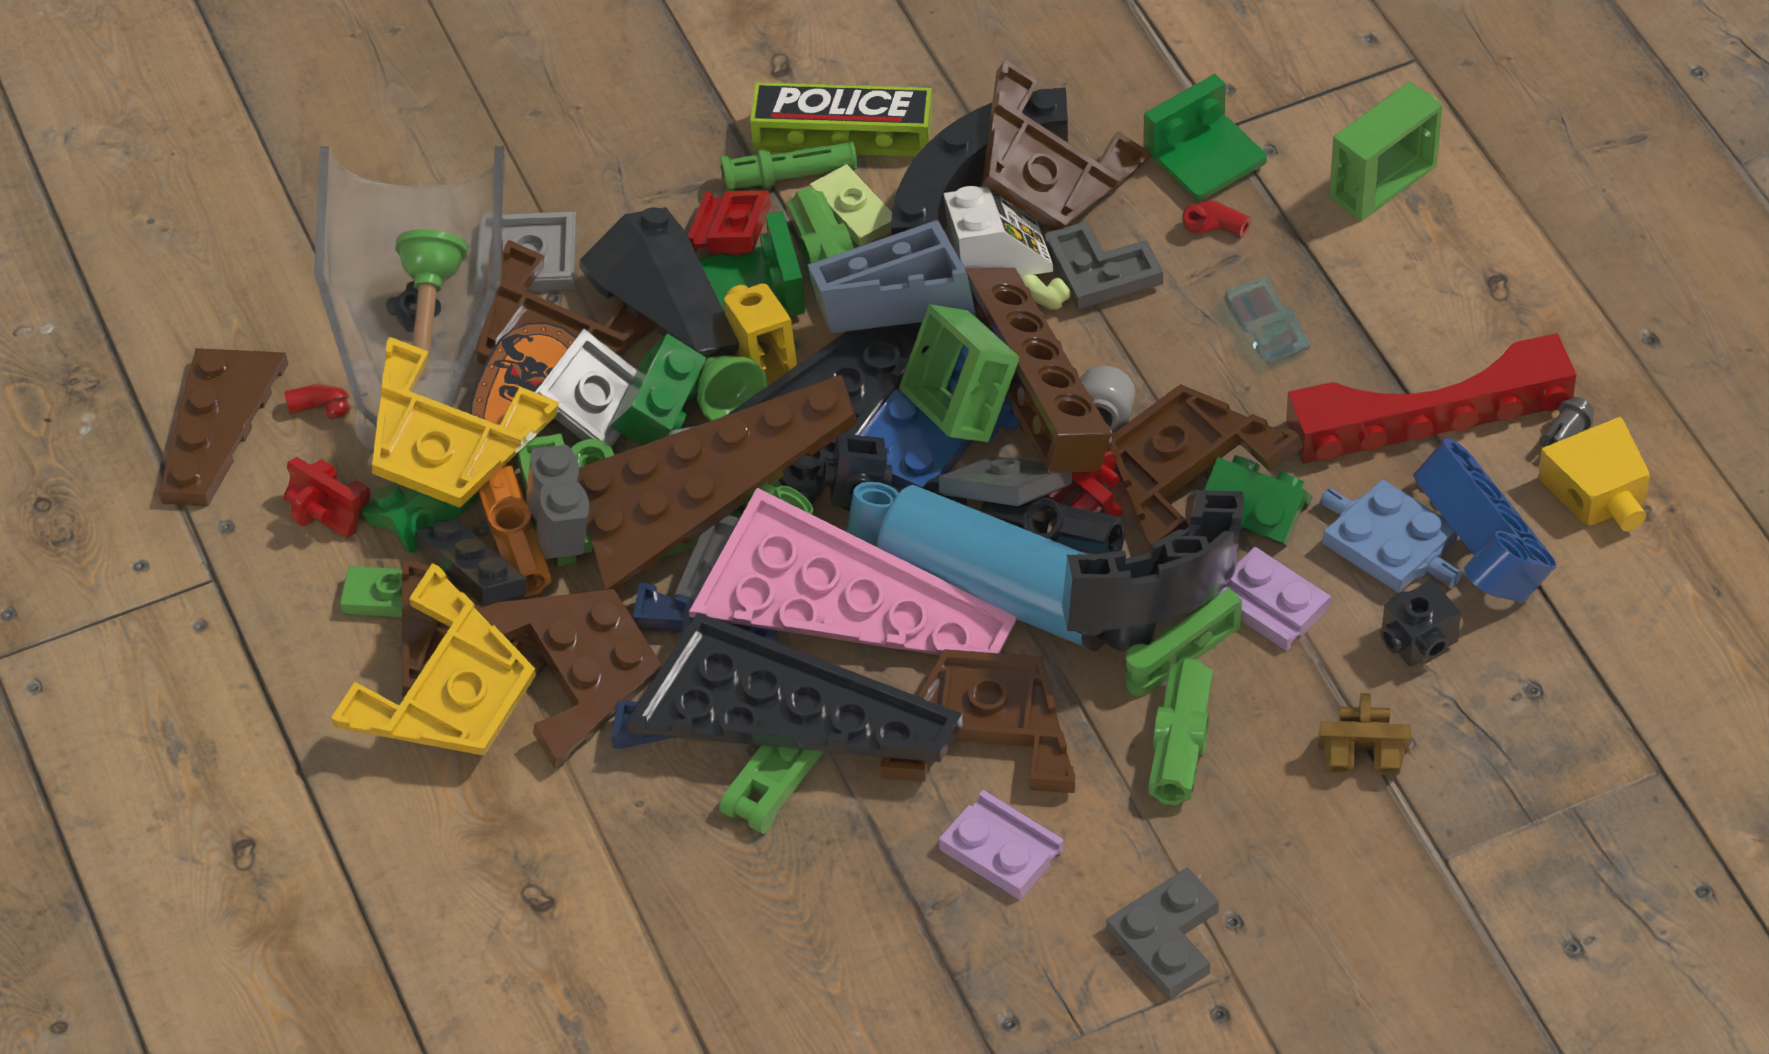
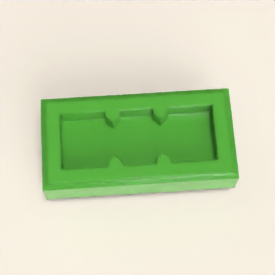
[340,566,402,618]

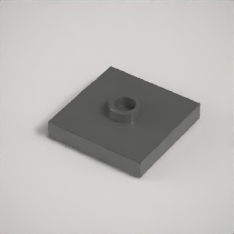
[939,456,1072,506]

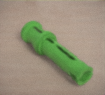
[720,141,857,191]

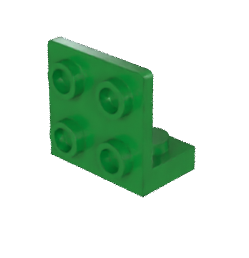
[1143,74,1267,201]
[699,211,805,317]

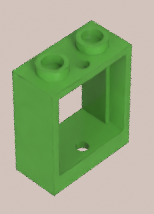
[1329,81,1443,222]
[899,304,1020,442]

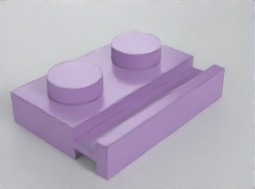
[1214,547,1331,651]
[939,790,1064,900]

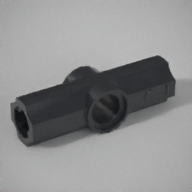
[980,498,1126,554]

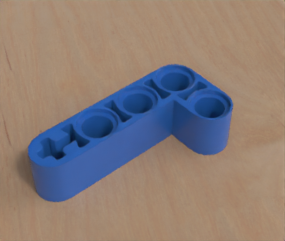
[1413,438,1557,602]

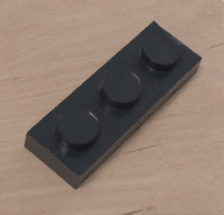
[415,520,526,606]

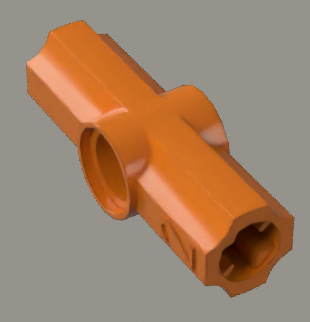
[478,465,551,598]

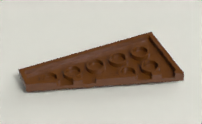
[578,375,858,594]

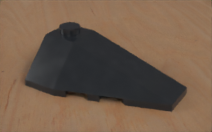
[579,207,739,357]

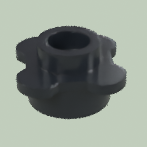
[386,281,441,333]

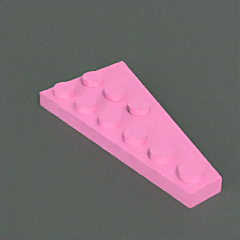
[689,488,1017,656]

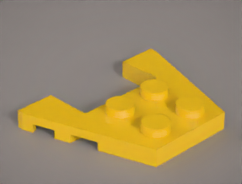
[372,337,559,508]
[331,563,536,756]

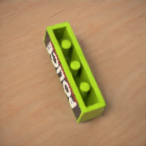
[750,82,933,157]

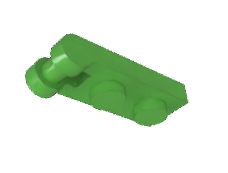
[1125,588,1242,697]
[719,745,824,834]

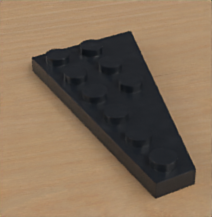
[725,322,929,505]
[627,612,963,762]

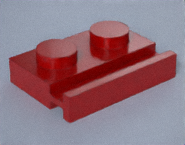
[688,190,771,256]

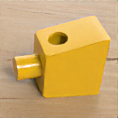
[723,284,797,387]
[1538,416,1650,531]

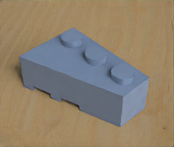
[808,220,976,333]

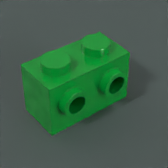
[610,333,706,446]

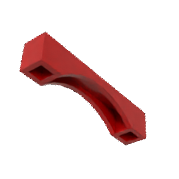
[1286,333,1577,464]

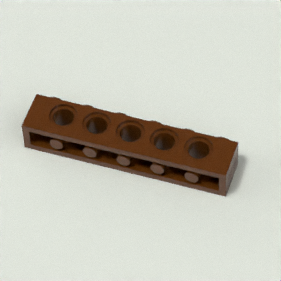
[965,268,1112,473]

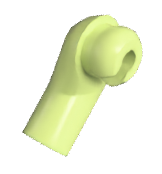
[1021,274,1071,310]

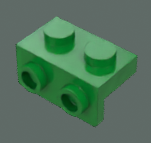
[1204,455,1313,546]
[361,482,479,553]

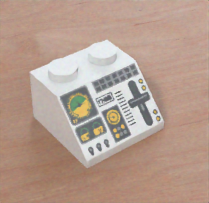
[944,186,1053,277]

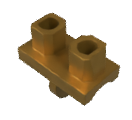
[1318,693,1411,775]

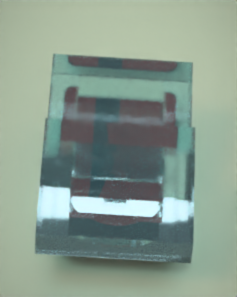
[1224,275,1311,365]

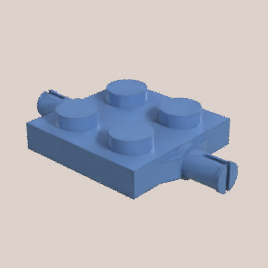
[1320,479,1462,593]

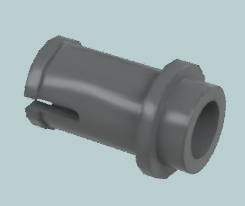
[1540,397,1594,448]

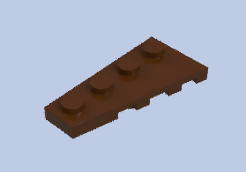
[159,348,288,506]

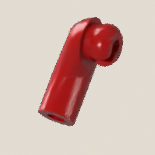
[1182,200,1251,237]
[284,383,351,419]

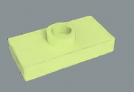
[810,164,892,247]

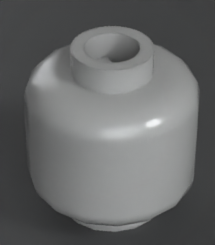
[1080,366,1136,434]

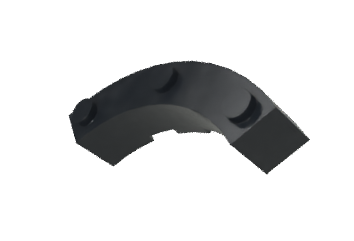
[891,87,1068,236]
[1062,490,1245,636]

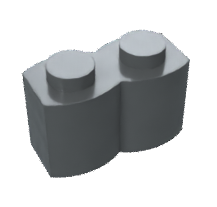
[526,445,589,558]

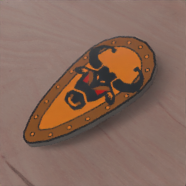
[469,322,577,425]

